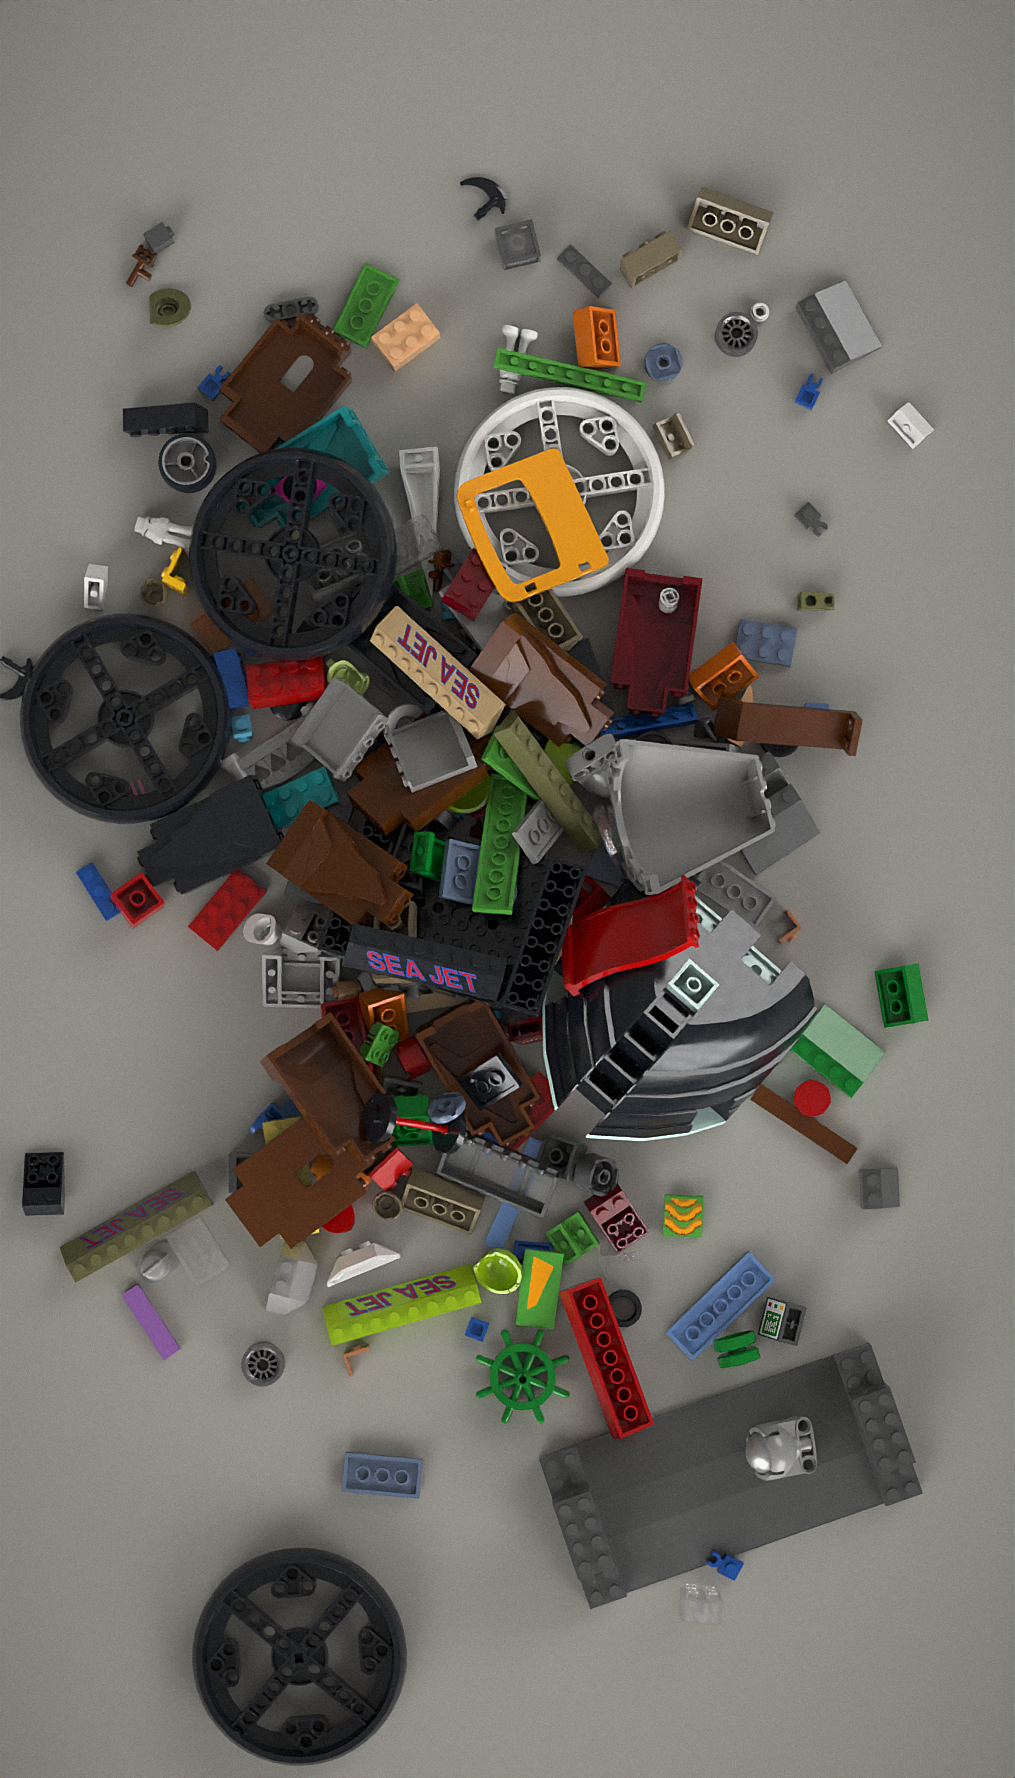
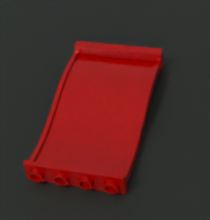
[562,875,700,996]

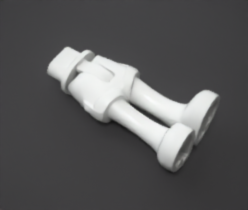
[499,325,538,394]
[134,517,193,557]

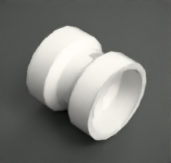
[658,588,679,613]

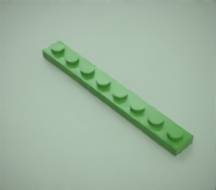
[493,348,646,403]

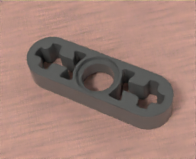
[264,297,319,323]

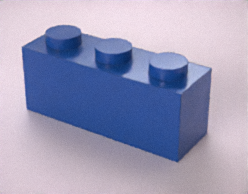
[212,648,250,711]

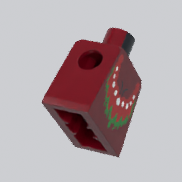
[507,1015,543,1045]

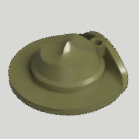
[149,288,191,327]

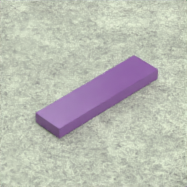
[122,1284,181,1360]

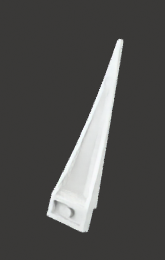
[399,447,440,600]

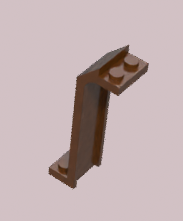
[713,691,863,756]

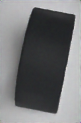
[608,1290,642,1327]

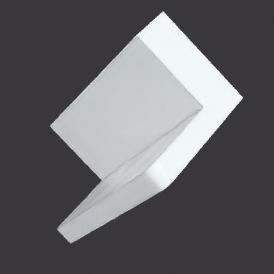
[888,402,934,449]

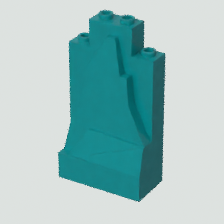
[241,406,391,528]

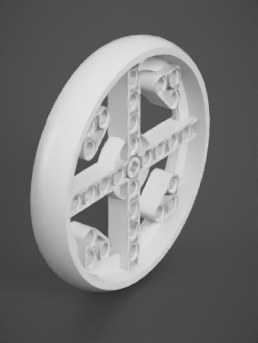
[454,387,665,597]

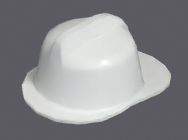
[243,913,282,945]

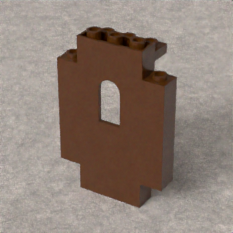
[219,313,352,453]
[347,712,492,836]
[225,1117,374,1249]

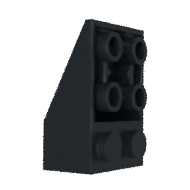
[22,1152,65,1216]

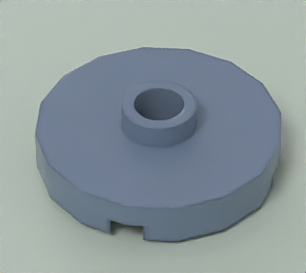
[644,343,682,382]
[428,1092,466,1124]

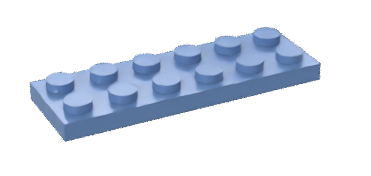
[665,1251,776,1361]

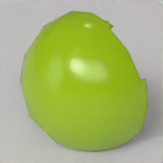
[473,1248,523,1294]

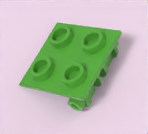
[359,1021,400,1067]

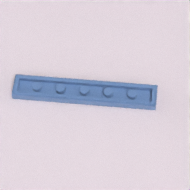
[484,1137,542,1249]

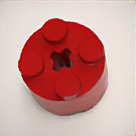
[393,1036,432,1081]

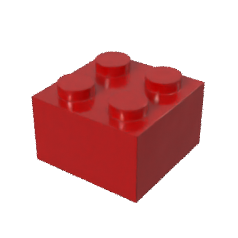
[110,872,165,929]

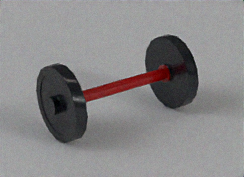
[362,1093,467,1154]

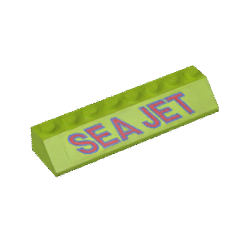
[322,1264,482,1346]

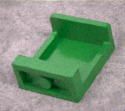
[410,832,446,882]

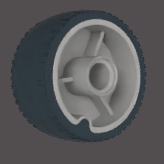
[158,434,217,493]

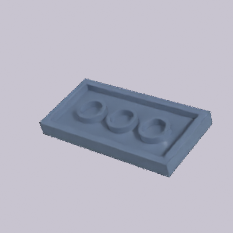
[342,1452,423,1499]

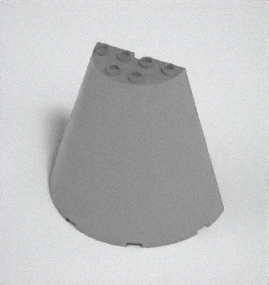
[606,739,775,895]

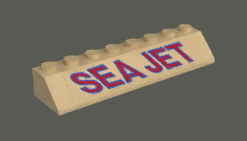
[370,606,506,739]

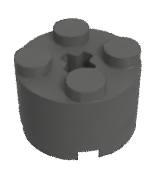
[573,1153,619,1196]

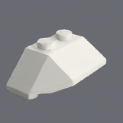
[327,1241,401,1287]

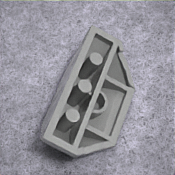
[266,1240,318,1315]

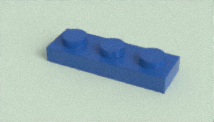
[76,862,120,921]

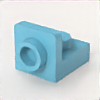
[231,714,254,743]

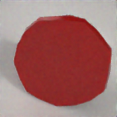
[793,1079,831,1117]
[322,1205,355,1234]

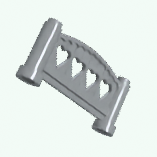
[221,700,317,790]

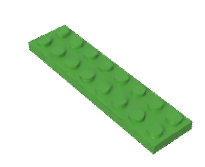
[472,773,528,915]

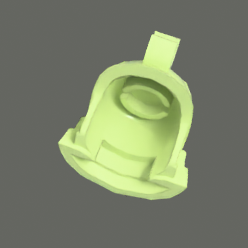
[325,658,370,696]

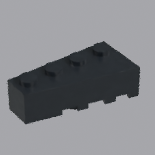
[123,402,209,437]
[393,822,429,894]

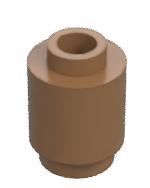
[332,979,361,1001]

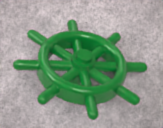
[476,1329,570,1424]

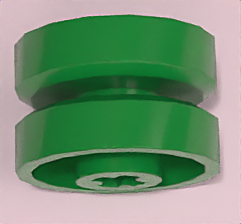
[713,1330,761,1368]

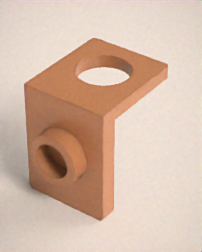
[777,909,802,944]
[343,1344,370,1377]

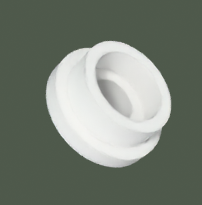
[750,302,769,322]

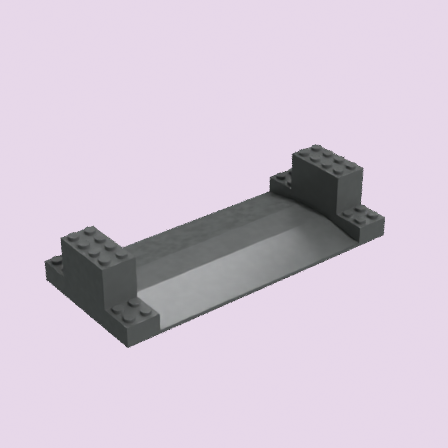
[539,1342,923,1609]

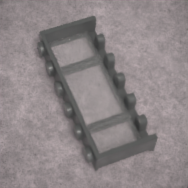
[436,1130,563,1218]

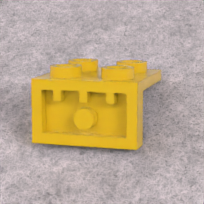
[161,546,190,597]

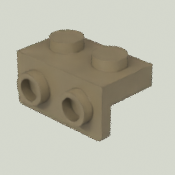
[652,412,695,460]

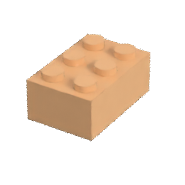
[371,303,441,372]

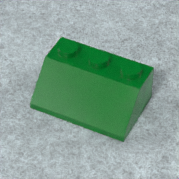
[874,963,929,1028]

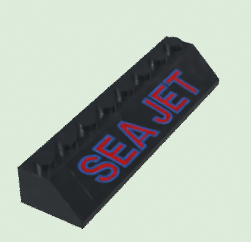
[342,923,507,1001]

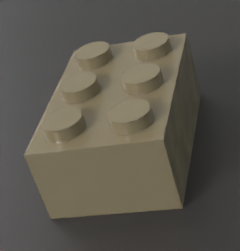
[620,230,682,288]

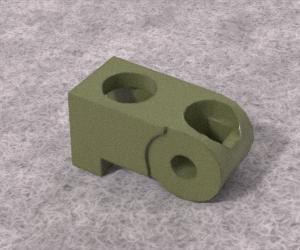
[797,591,834,612]

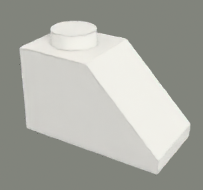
[84,564,108,611]

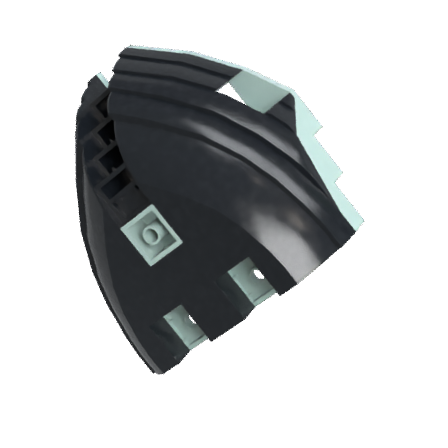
[542,875,818,1141]

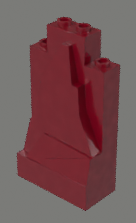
[610,568,703,718]

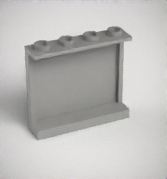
[291,677,389,782]
[384,710,477,793]

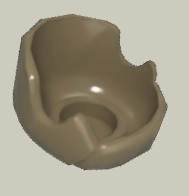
[140,577,168,608]
[372,1191,402,1220]

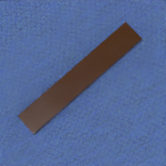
[750,1084,858,1164]

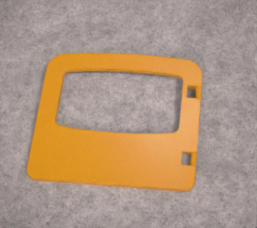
[456,448,609,602]

